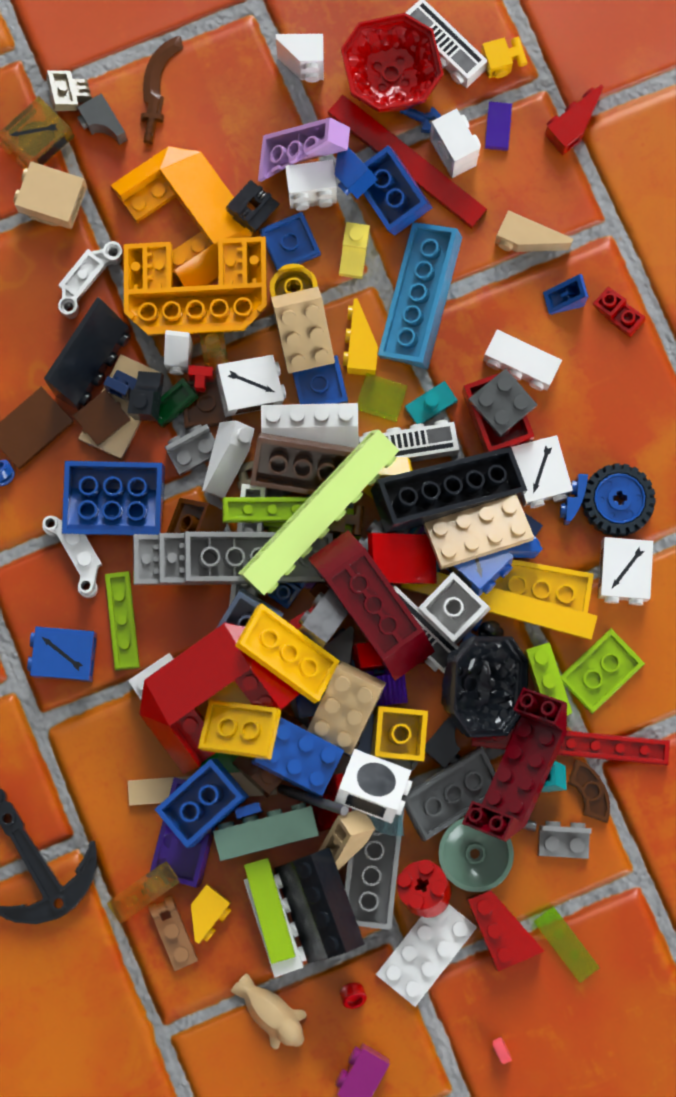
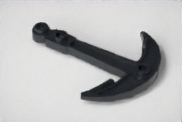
[0,789,97,924]

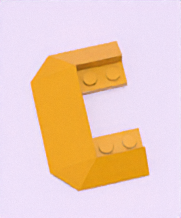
[110,146,253,287]
[124,236,267,336]

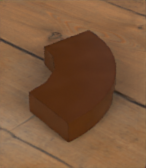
[568,759,610,823]

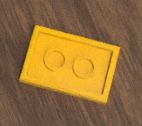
[198,699,282,760]

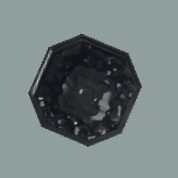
[441,636,529,738]

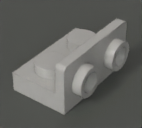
[165,424,215,476]
[538,821,591,859]

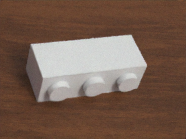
[483,329,562,391]

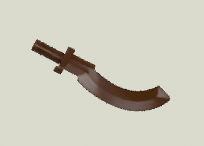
[140,36,183,144]

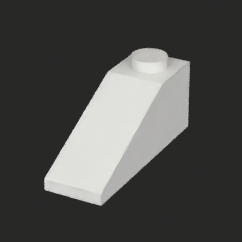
[202,420,255,499]

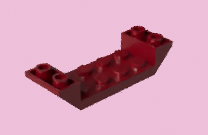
[308,530,435,681]
[462,687,567,842]

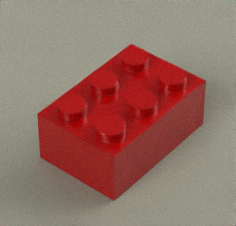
[462,370,535,453]

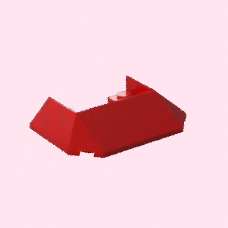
[139,622,300,774]

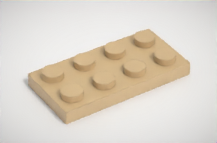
[424,494,534,570]

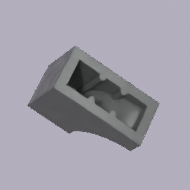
[77,93,128,145]

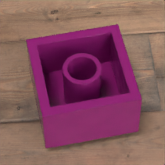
[335,1043,390,1097]

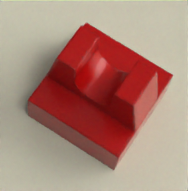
[188,365,215,393]

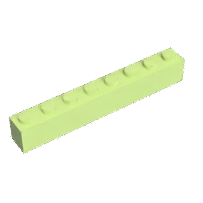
[238,430,399,595]

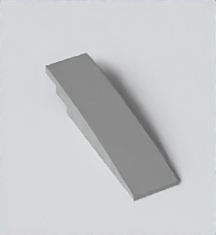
[133,532,333,585]

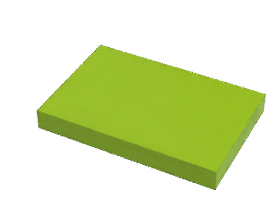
[561,628,645,714]

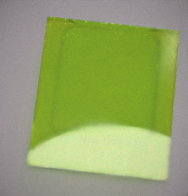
[357,373,408,422]

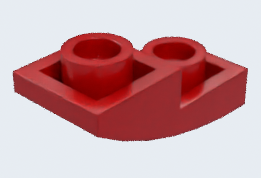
[593,286,646,338]

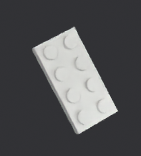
[376,904,477,1007]

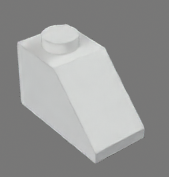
[164,330,194,375]

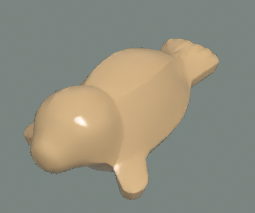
[231,973,307,1049]

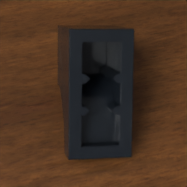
[127,371,164,422]
[425,716,461,769]

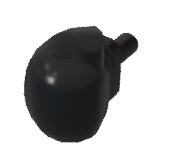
[478,621,504,636]

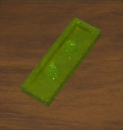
[533,906,600,983]

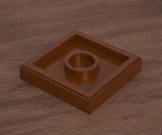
[183,378,232,430]

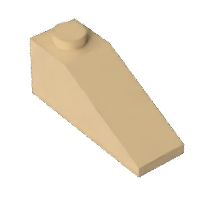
[495,210,573,252]
[319,810,375,870]

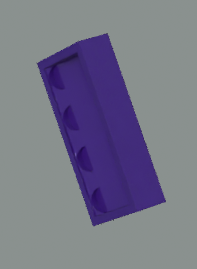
[149,777,216,887]

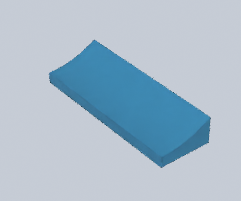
[378,222,463,370]

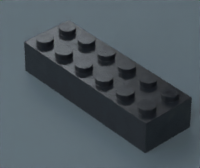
[370,447,528,533]

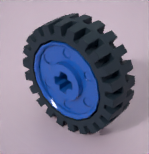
[582,463,656,537]

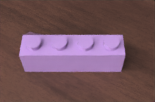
[258,118,350,182]

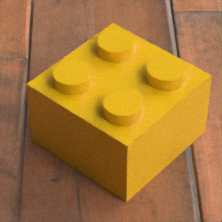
[371,706,428,762]

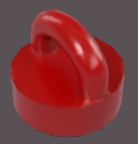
[340,982,367,1009]

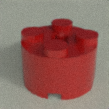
[397,860,452,918]

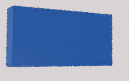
[235,802,263,819]

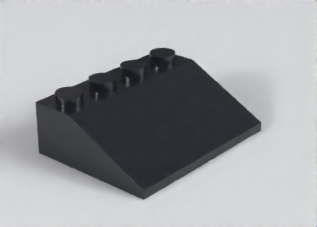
[44,297,131,410]
[274,847,365,963]

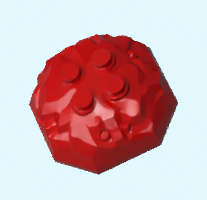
[341,13,443,113]

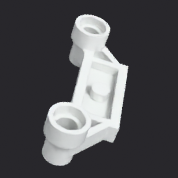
[58,241,123,319]
[42,516,102,598]

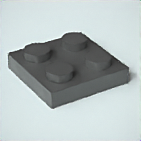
[468,368,538,437]

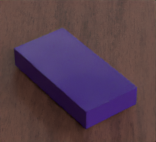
[485,101,512,151]

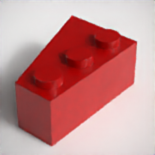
[466,890,545,972]

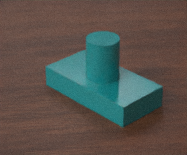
[404,381,458,424]

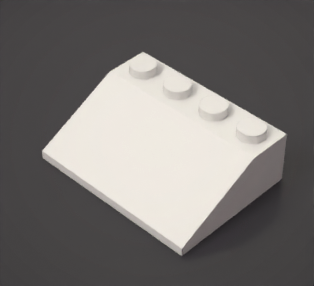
[261,403,359,448]

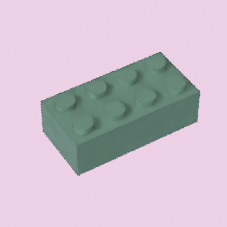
[213,802,319,861]

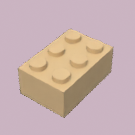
[271,287,335,374]
[307,661,386,755]

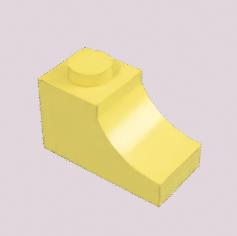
[339,222,370,279]

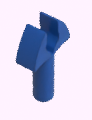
[400,107,441,133]

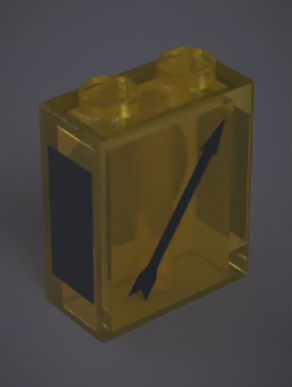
[0,97,74,170]

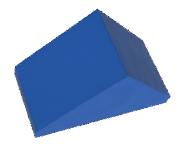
[543,274,588,314]

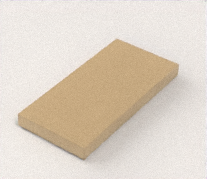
[78,354,164,460]

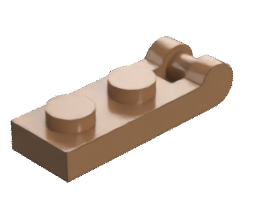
[148,896,199,971]

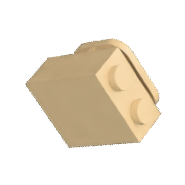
[13,161,87,229]

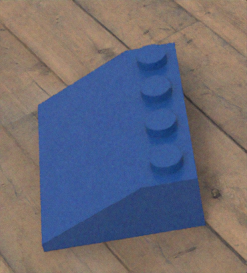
[62,461,165,536]

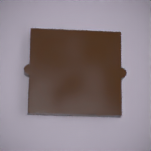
[73,390,130,446]

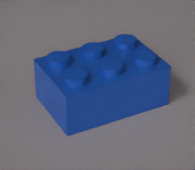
[363,145,433,236]
[251,717,344,797]
[154,759,249,848]

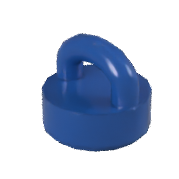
[0,460,15,486]

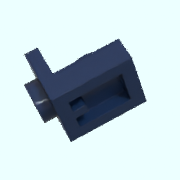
[103,370,137,402]

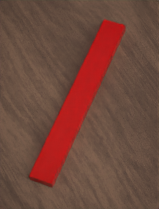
[328,95,487,229]
[471,726,670,766]

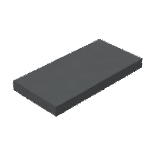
[401,747,496,841]

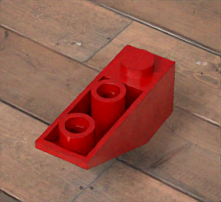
[545,84,603,156]

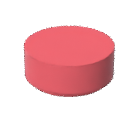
[492,1037,512,1064]

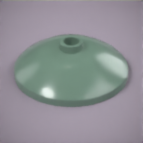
[438,818,514,892]

